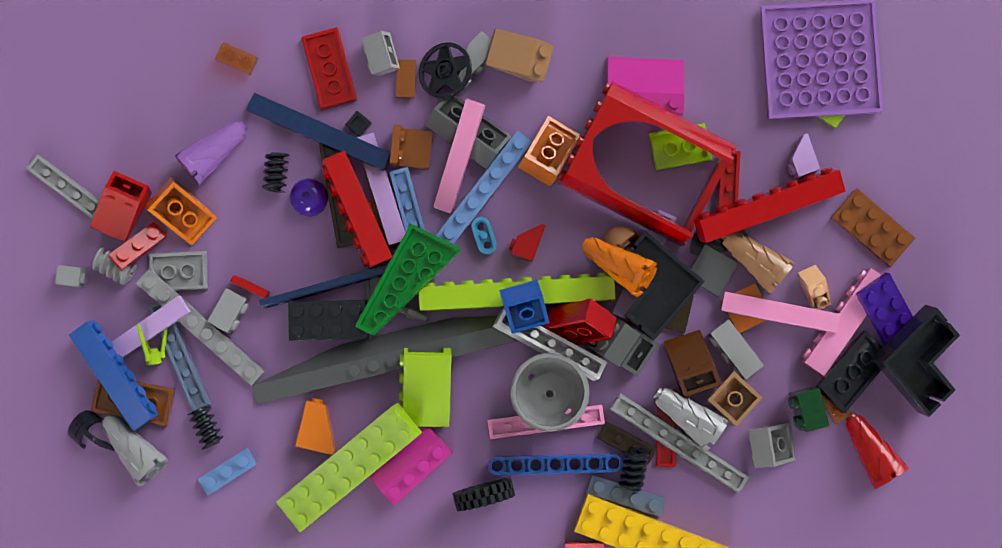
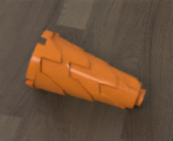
[582,237,657,297]

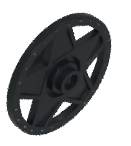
[419,42,472,99]

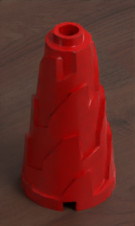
[845,413,909,489]

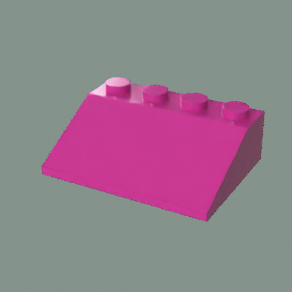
[607,57,685,116]
[369,427,453,506]

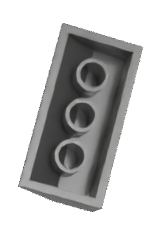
[425,96,512,169]

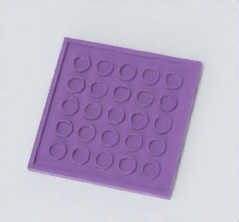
[760,0,884,120]

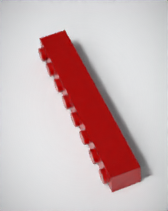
[693,167,846,243]

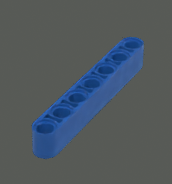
[488,453,623,475]

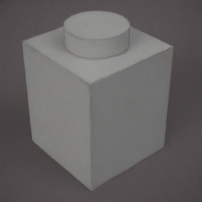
[55,265,88,288]

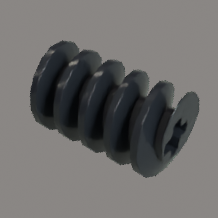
[262,152,289,193]
[187,407,224,450]
[619,447,650,491]

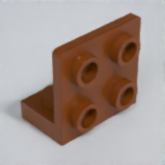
[390,125,433,169]

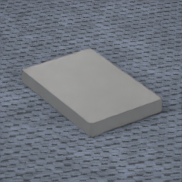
[149,251,209,291]

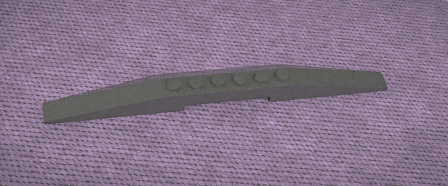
[252,316,544,404]

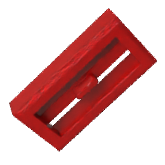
[230,275,270,298]

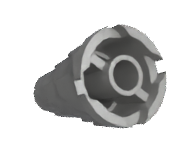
[653,387,728,451]
[102,415,169,486]

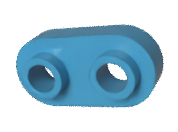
[472,217,497,255]

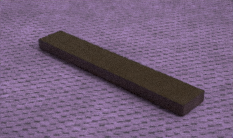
[319,143,354,248]

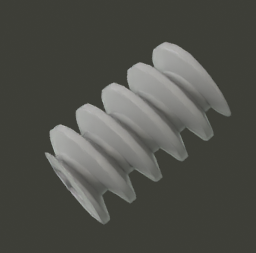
[92,247,137,285]

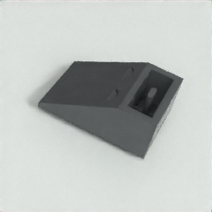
[616,317,658,377]
[583,319,641,367]

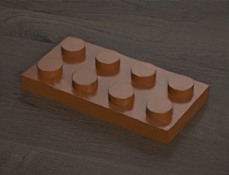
[831,188,915,267]

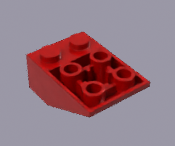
[90,171,152,242]

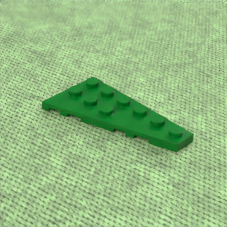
[355,224,462,336]

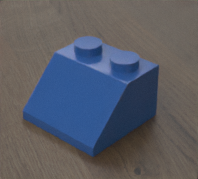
[499,280,549,334]

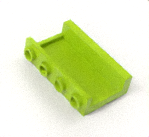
[399,348,452,427]

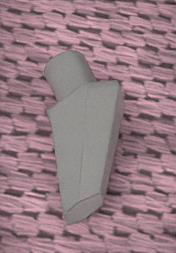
[399,306,429,322]

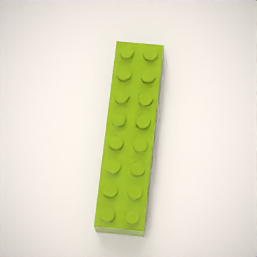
[276,402,422,532]

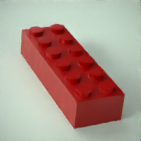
[320,150,392,269]

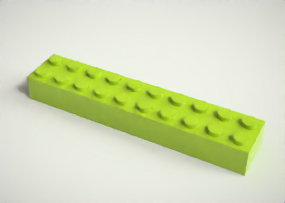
[419,273,615,312]

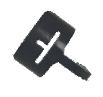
[68,410,115,451]

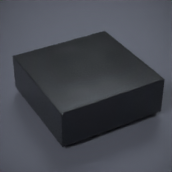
[345,111,372,137]

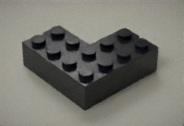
[624,230,705,340]
[872,305,960,417]

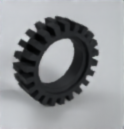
[452,478,515,511]

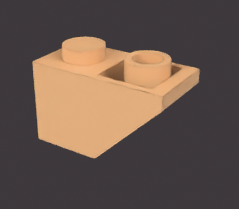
[798,265,831,310]

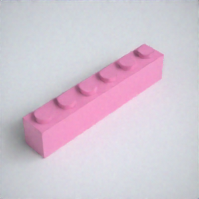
[801,268,881,376]

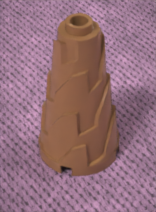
[721,232,795,294]

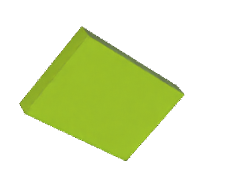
[648,123,712,171]

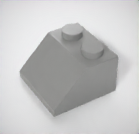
[748,422,796,468]

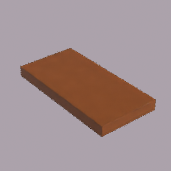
[91,380,175,427]

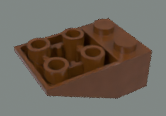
[663,330,721,397]

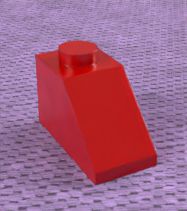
[509,224,546,262]

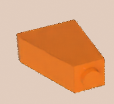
[296,398,336,455]

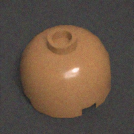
[603,225,640,251]

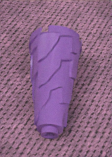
[175,121,248,185]

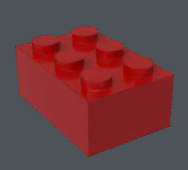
[544,299,617,345]

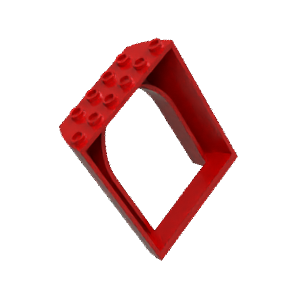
[557,81,736,246]

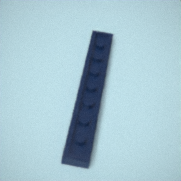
[246,93,391,171]
[259,264,388,309]

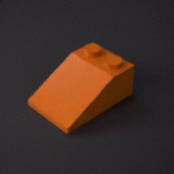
[518,116,580,187]
[146,176,217,246]

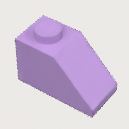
[788,133,820,179]

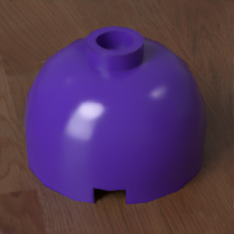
[290,178,328,217]

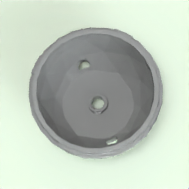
[510,353,589,432]

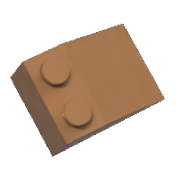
[484,28,554,83]

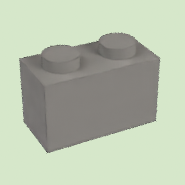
[362,31,400,76]
[207,288,250,333]

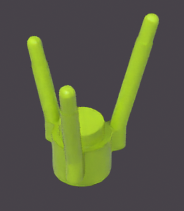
[136,324,168,365]

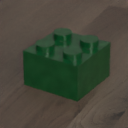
[788,387,830,432]

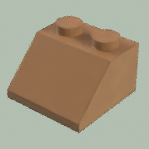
[708,371,763,427]

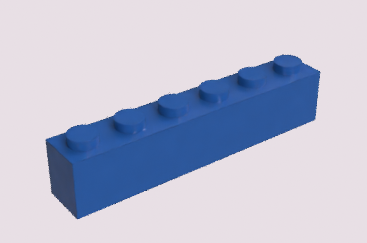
[69,320,159,431]

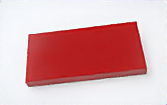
[301,27,358,110]

